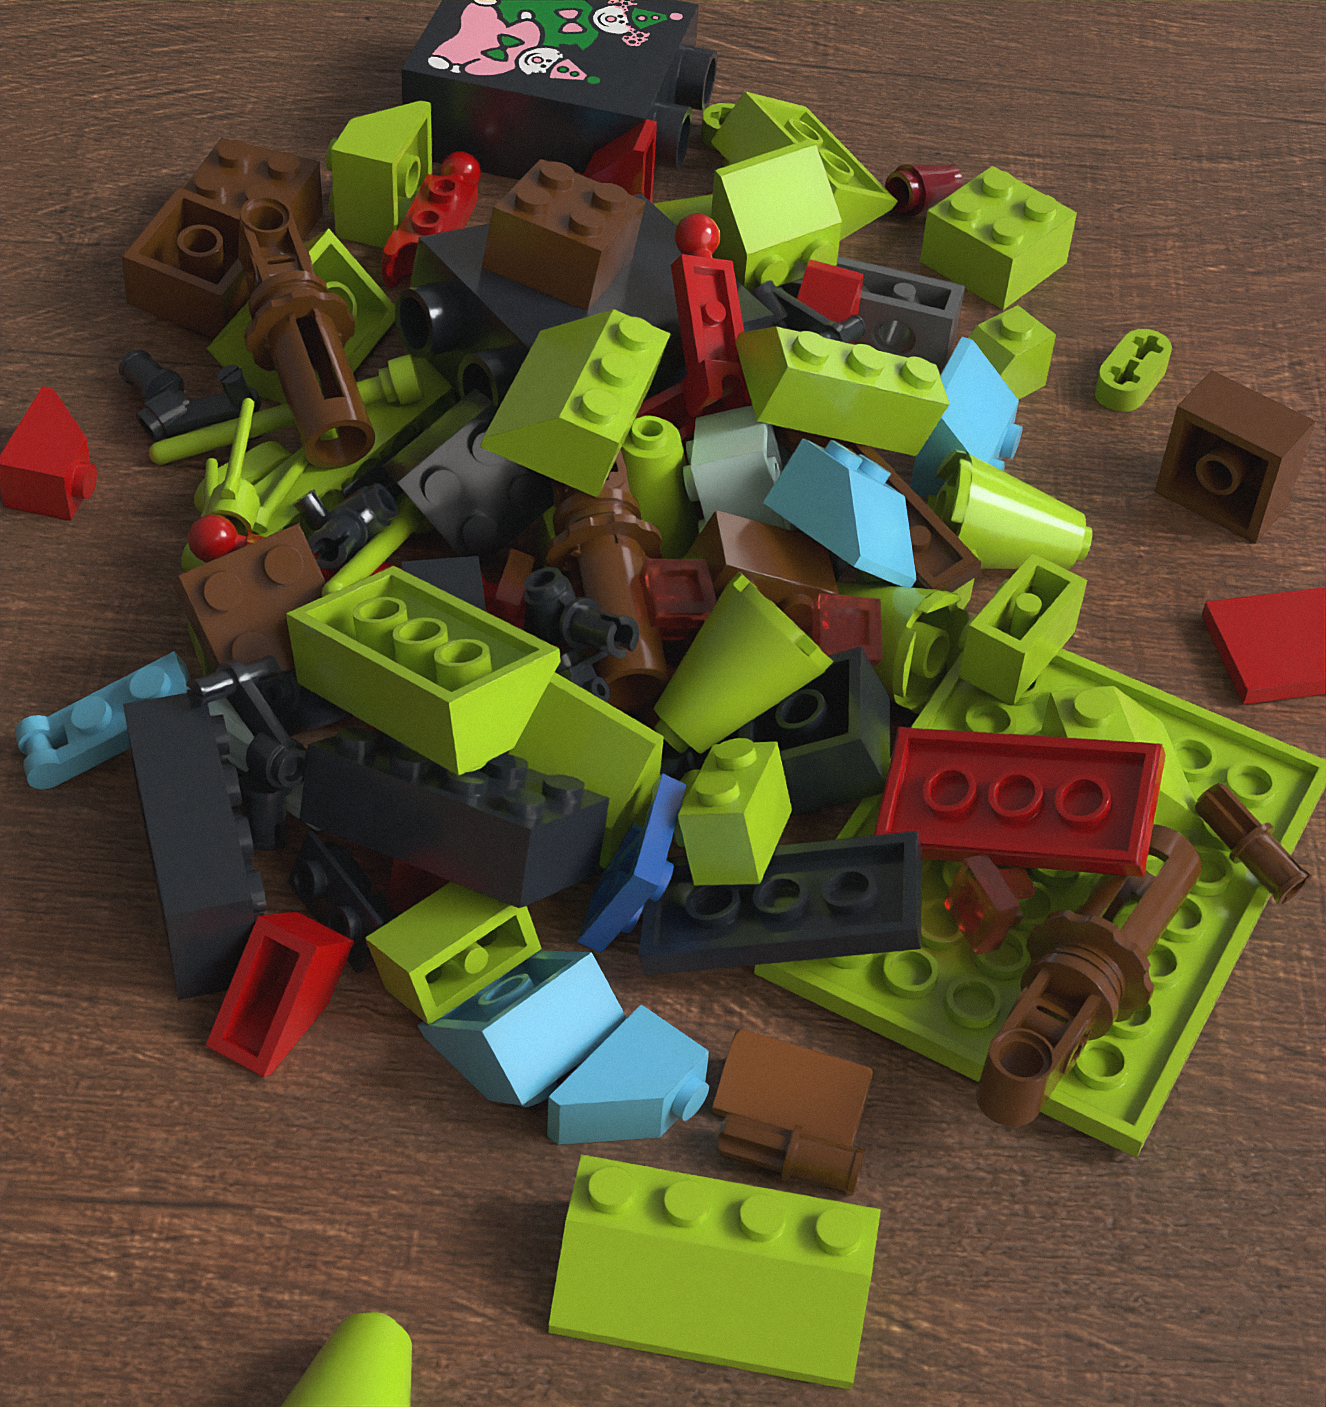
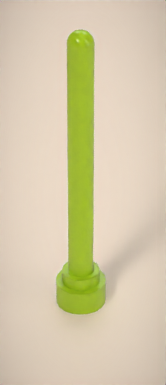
[149,354,425,465]
[322,492,434,597]

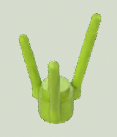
[201,398,309,536]

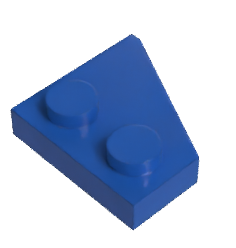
[577,773,687,953]

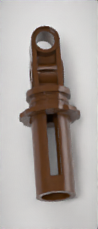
[238,196,375,469]
[544,449,670,712]
[976,824,1202,1127]

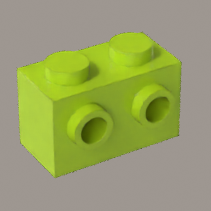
[958,553,1088,706]
[674,738,792,886]
[365,881,542,1025]

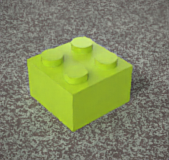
[920,166,1077,310]

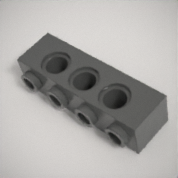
[777,256,965,371]

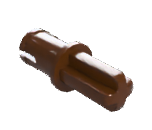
[1195,783,1312,905]
[717,1114,865,1196]

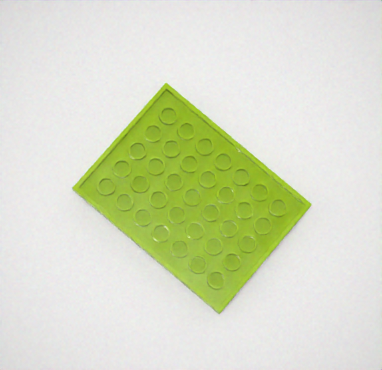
[754,648,1326,1158]

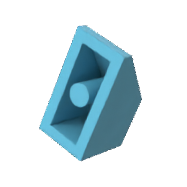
[547,1005,709,1145]

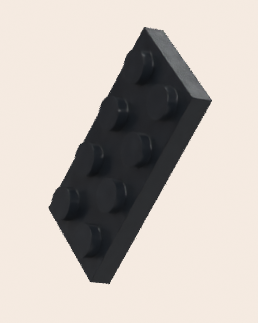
[638,831,922,976]

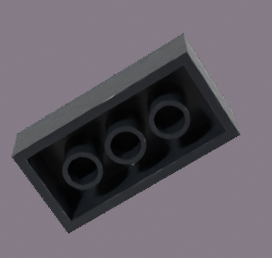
[123,693,267,1000]
[299,725,610,909]

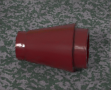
[885,164,963,216]

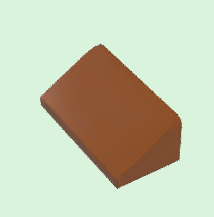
[711,1029,873,1147]

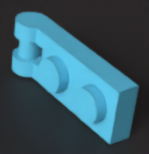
[14,651,191,790]

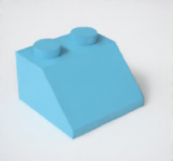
[910,337,1023,498]
[763,438,917,588]
[417,951,627,1107]

